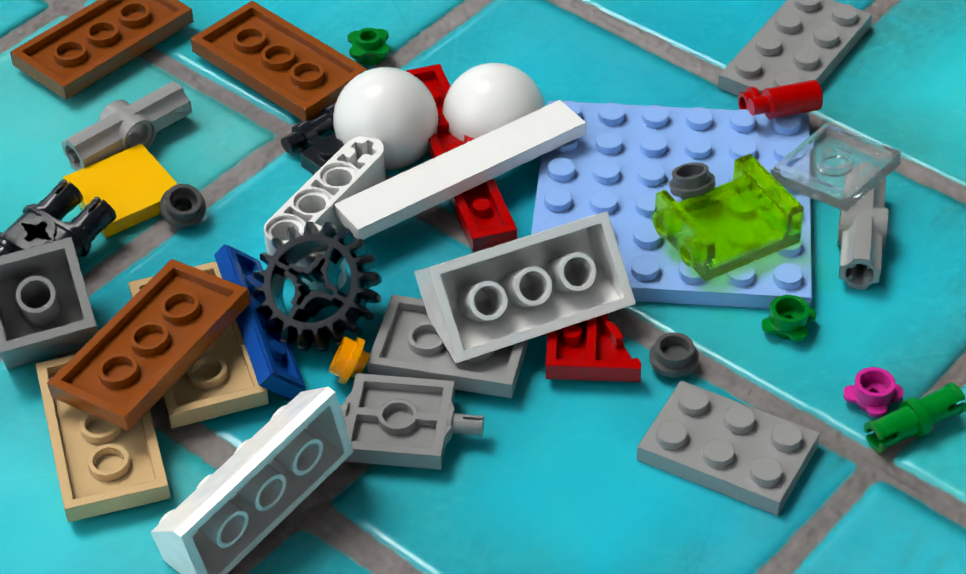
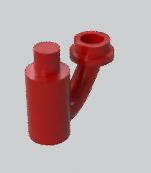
[738,80,823,119]

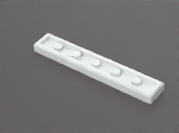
[334,100,586,240]

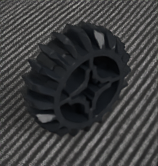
[251,222,382,352]

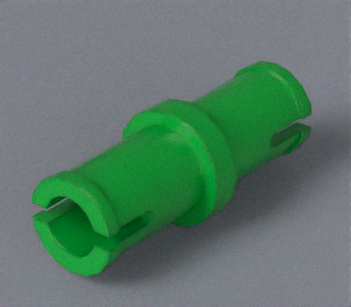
[864,382,966,453]

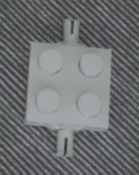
[339,373,485,470]

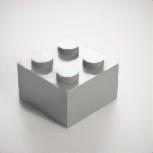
[0,237,99,370]

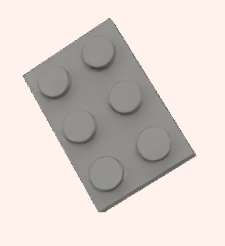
[367,295,530,398]
[637,381,820,516]

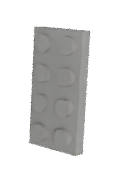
[718,0,872,96]

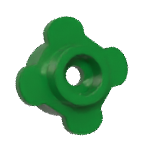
[347,28,391,66]
[761,295,816,342]

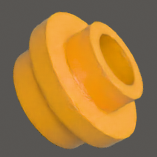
[328,337,370,385]

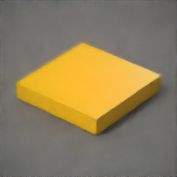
[62,143,178,238]

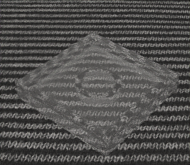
[771,123,901,212]

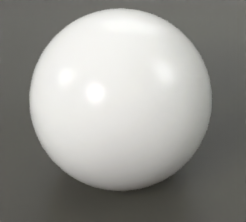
[442,63,546,142]
[333,67,438,170]

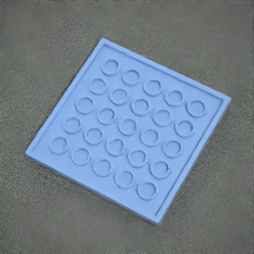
[531,101,812,309]

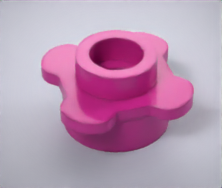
[843,367,904,418]

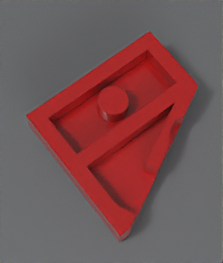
[546,313,641,382]

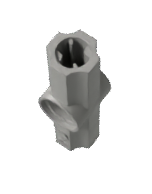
[61,81,192,171]
[837,166,889,290]

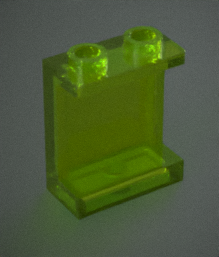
[652,154,804,282]

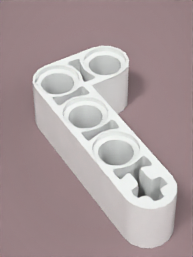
[264,136,386,293]

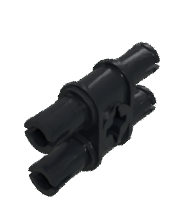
[0,179,117,259]

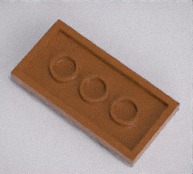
[10,0,194,100]
[190,1,367,122]
[47,259,251,431]

